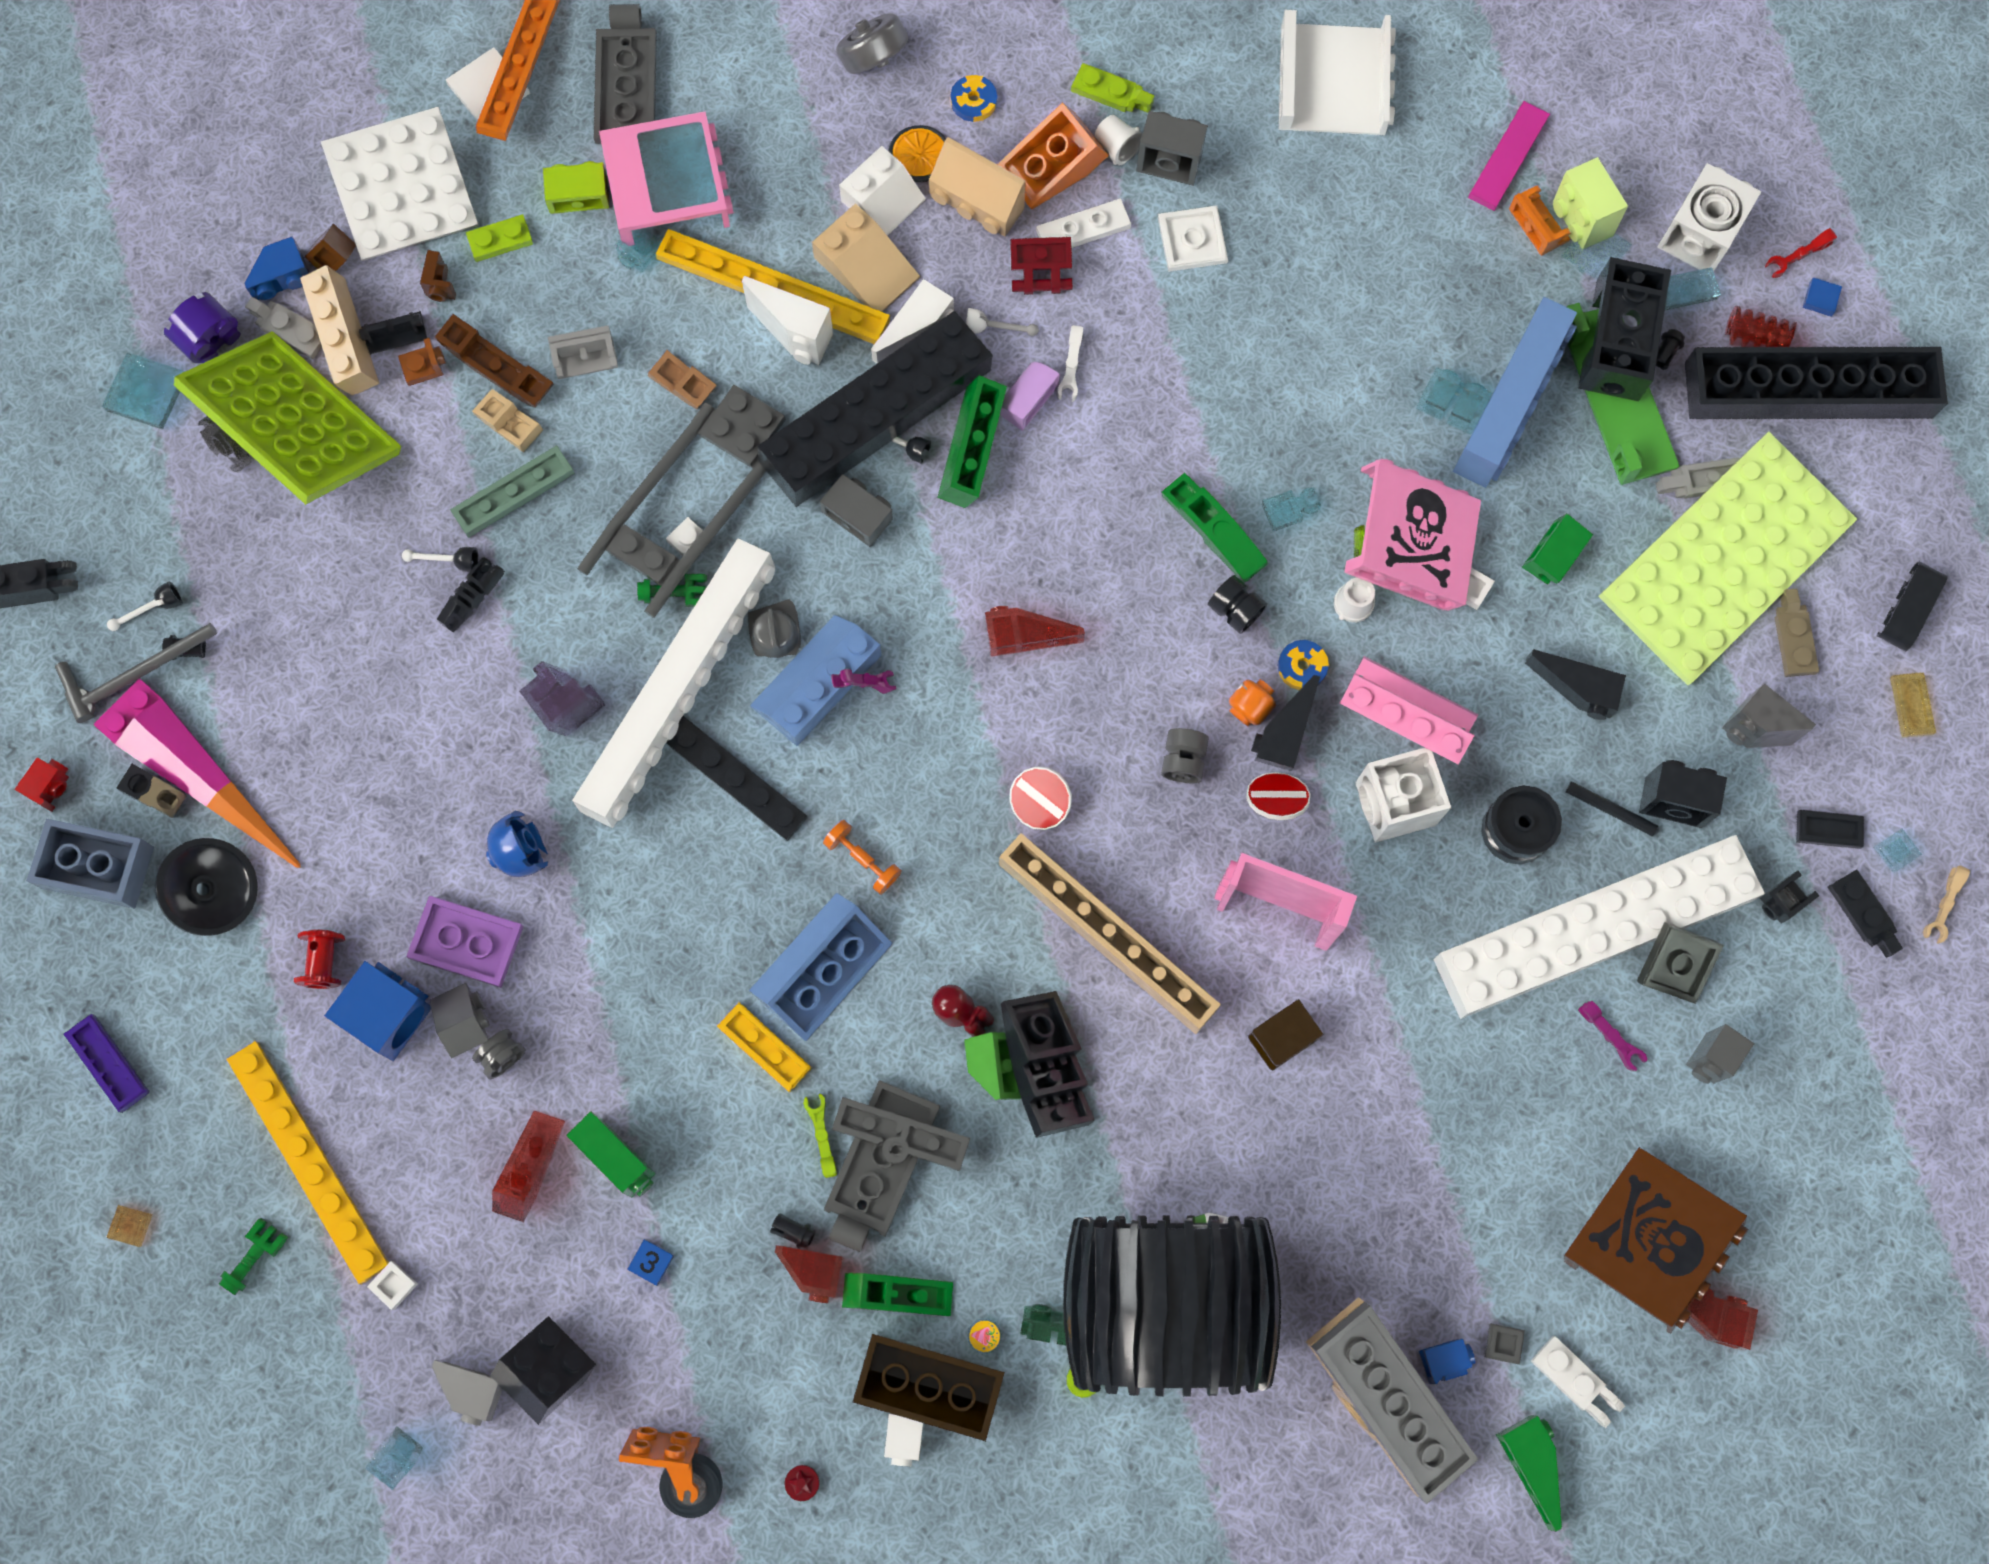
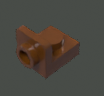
[420,250,456,302]

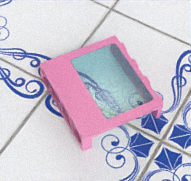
[599,111,734,247]

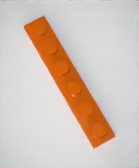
[476,0,560,141]

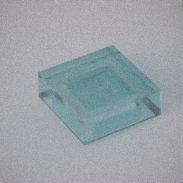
[1873,828,1922,873]

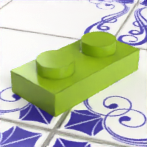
[465,214,533,262]

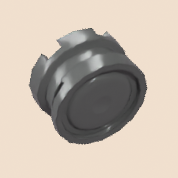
[472,1029,526,1080]

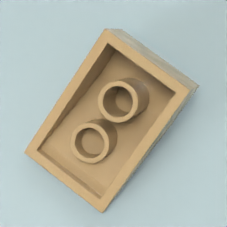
[812,203,920,312]

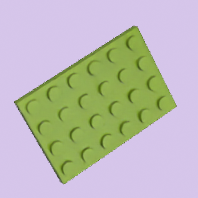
[174,331,402,505]

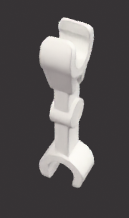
[1057,325,1083,402]

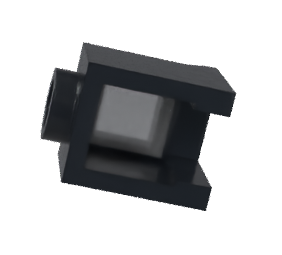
[1760,870,1820,924]

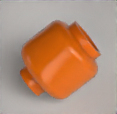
[1229,679,1276,727]

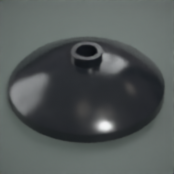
[155,838,258,936]

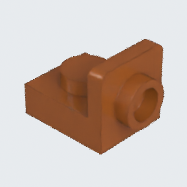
[398,338,446,386]

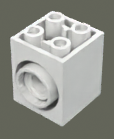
[1657,163,1761,276]
[1355,748,1451,843]

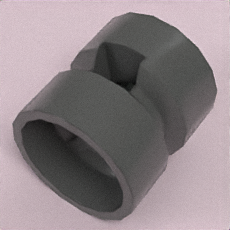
[1161,728,1209,784]

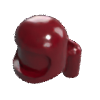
[932,984,994,1037]

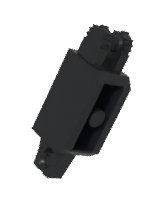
[0,559,78,609]

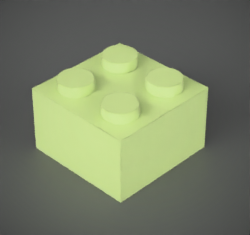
[1553,157,1628,250]

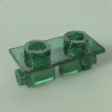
[1020,1304,1066,1346]

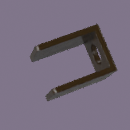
[1248,999,1324,1071]

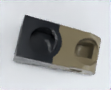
[116,763,187,818]

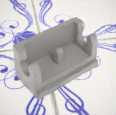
[548,325,618,379]

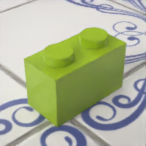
[543,161,610,214]

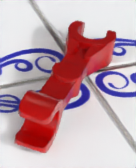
[1765,228,1837,278]

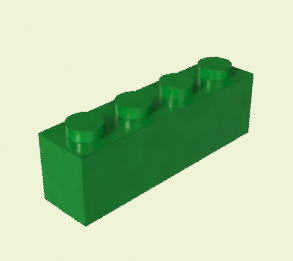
[937,375,1007,508]

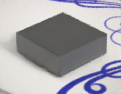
[1484,1323,1525,1365]

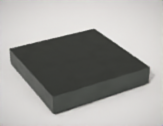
[1637,922,1724,1004]

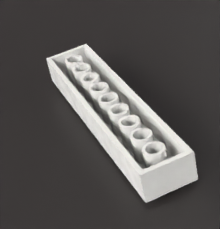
[1434,835,1765,1019]

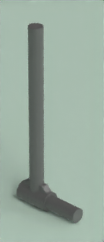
[55,623,217,723]

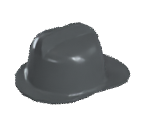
[748,599,801,658]

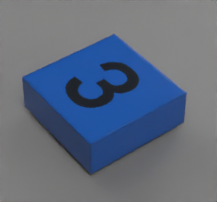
[627,1239,674,1286]

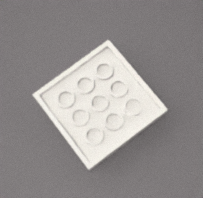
[321,107,479,261]

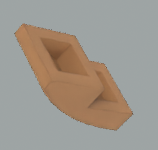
[648,350,717,409]

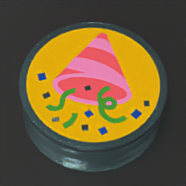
[968,1319,1002,1354]

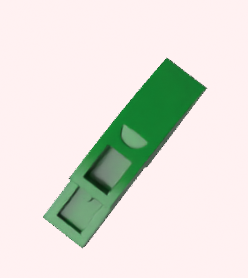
[1161,472,1268,583]

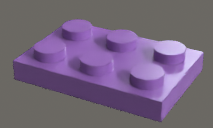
[406,896,524,988]

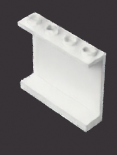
[1279,10,1396,135]

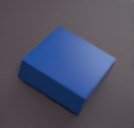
[1802,277,1842,317]

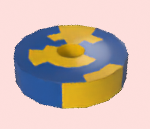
[950,75,997,122]
[1277,640,1329,690]

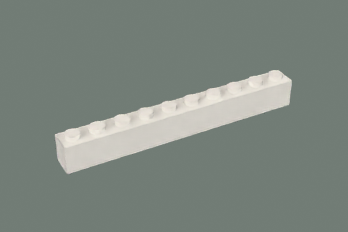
[572,539,775,828]

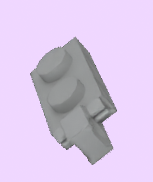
[245,297,322,359]
[1655,457,1740,499]

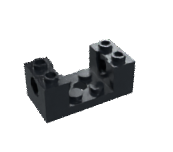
[1578,257,1671,401]

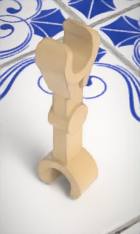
[1923,865,1970,944]

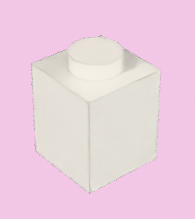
[884,1414,923,1467]

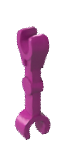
[831,669,896,694]
[1578,1001,1647,1072]

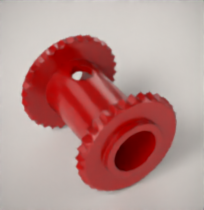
[294,929,345,989]

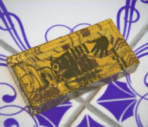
[1890,672,1936,738]

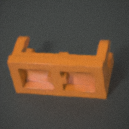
[1509,185,1571,256]

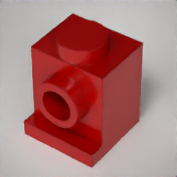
[14,757,69,812]

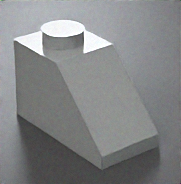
[432,1360,502,1426]

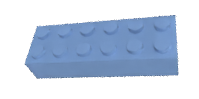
[1453,297,1577,488]

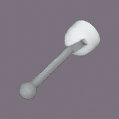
[966,308,1039,336]

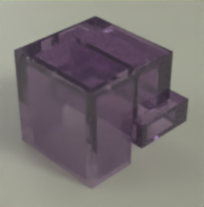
[519,661,606,736]

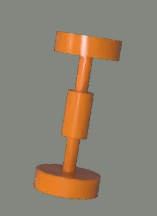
[823,820,902,895]

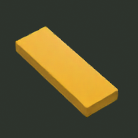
[717,1002,812,1093]

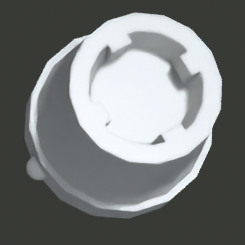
[1095,115,1142,165]
[1334,577,1375,623]

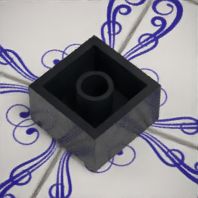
[1639,760,1727,828]
[490,1316,596,1425]

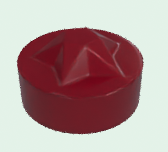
[784,1465,820,1501]

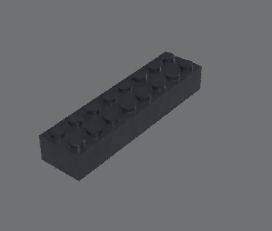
[757,311,993,507]
[1685,347,1948,419]

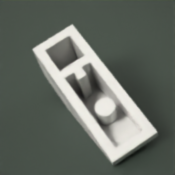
[871,279,954,363]

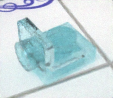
[615,228,662,272]

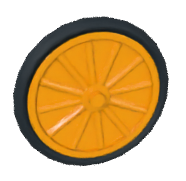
[888,125,946,182]

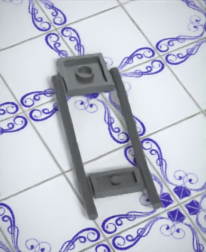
[577,385,786,618]

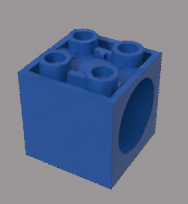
[324,961,431,1061]

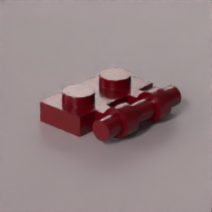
[1010,237,1073,295]

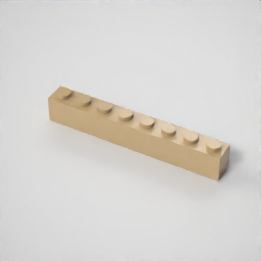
[999,833,1221,1035]

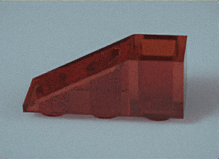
[1688,1289,1758,1350]

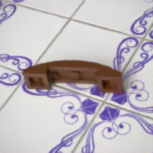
[434,314,554,408]

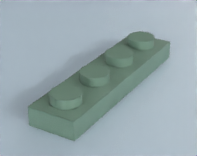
[450,445,575,538]

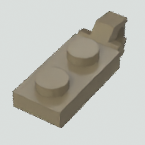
[1774,589,1819,677]

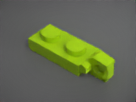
[1071,62,1155,113]

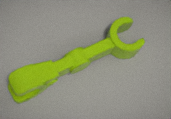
[803,1094,837,1178]

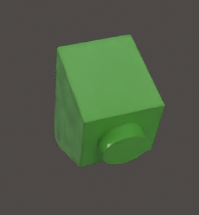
[964,1032,1021,1100]

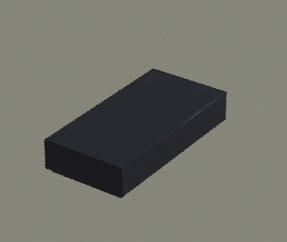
[1796,810,1864,849]

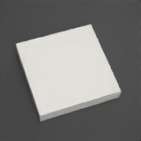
[446,47,530,121]
[1158,206,1228,272]

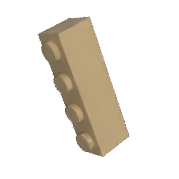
[300,265,379,395]

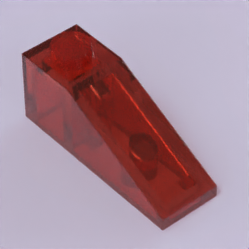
[985,606,1085,657]
[492,1111,565,1223]

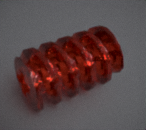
[1725,305,1797,347]

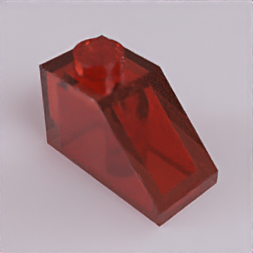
[775,1245,844,1304]

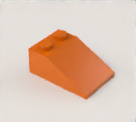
[997,102,1109,209]

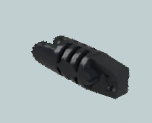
[437,557,505,632]

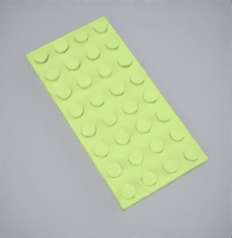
[1598,432,1857,685]

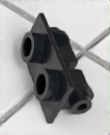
[359,311,427,355]

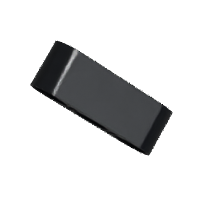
[1877,561,1948,652]

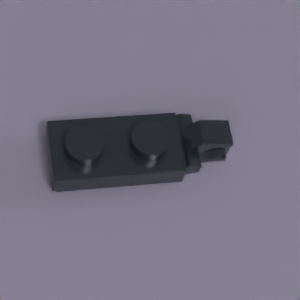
[1828,869,1903,958]

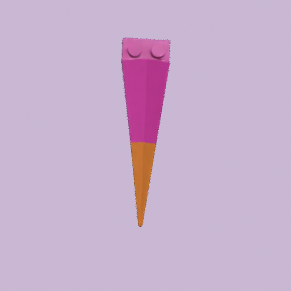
[93,678,301,868]

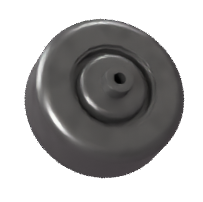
[836,13,908,74]

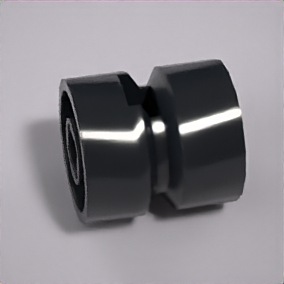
[1207,575,1267,634]

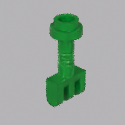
[637,574,707,607]
[219,1218,288,1295]

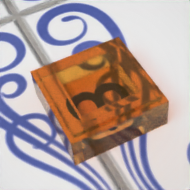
[106,1205,153,1247]

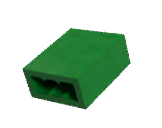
[566,1111,656,1198]

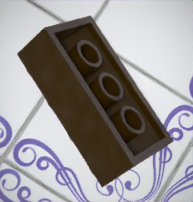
[852,1334,1005,1442]

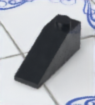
[1525,649,1626,720]
[1251,675,1320,771]

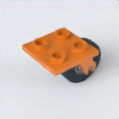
[619,1427,723,1518]

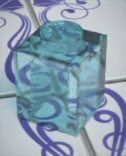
[365,1426,423,1490]

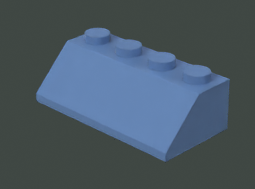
[750,615,882,746]
[749,893,892,1041]

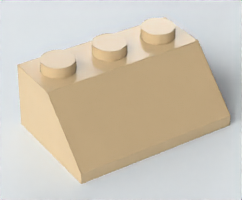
[929,137,1025,237]

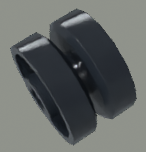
[1481,785,1562,865]

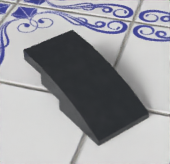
[1001,991,1095,1138]

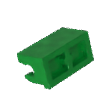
[1522,513,1594,585]

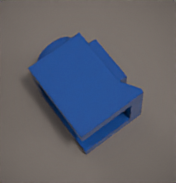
[1419,1339,1476,1384]

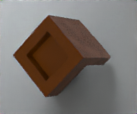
[305,223,356,271]

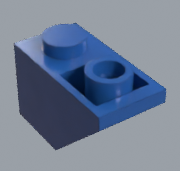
[244,236,309,300]

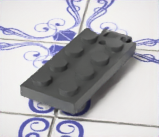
[593,4,657,144]
[824,1080,940,1252]

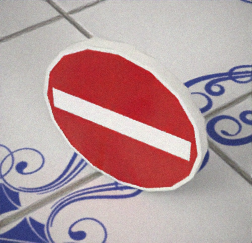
[1010,766,1072,830]
[1246,772,1311,820]

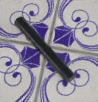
[1565,781,1658,836]

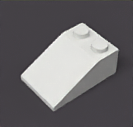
[742,276,833,365]

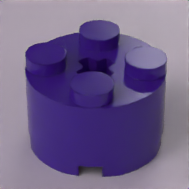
[164,292,241,364]

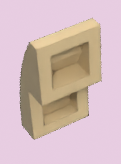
[472,389,543,452]

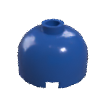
[486,810,548,877]

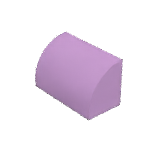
[1000,362,1060,431]

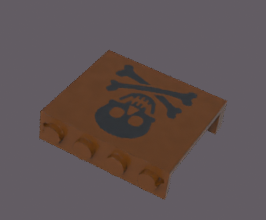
[1564,1147,1749,1334]

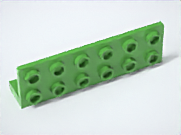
[1567,303,1679,485]

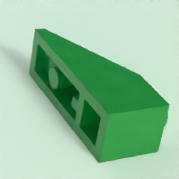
[842,1273,953,1316]
[1496,1415,1562,1532]

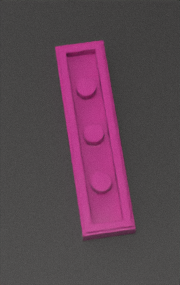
[1468,101,1550,211]

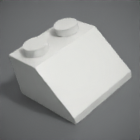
[839,146,926,236]

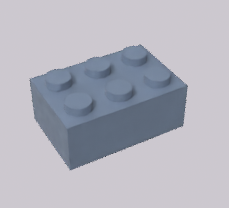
[26,818,154,909]

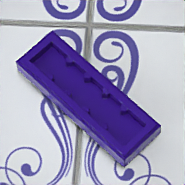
[63,1014,150,1113]

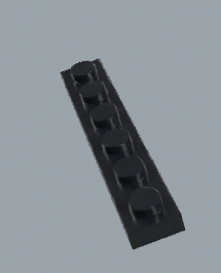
[666,716,808,841]

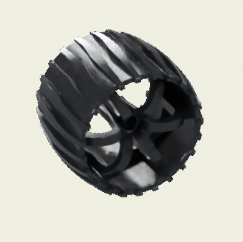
[1063,1215,1281,1397]

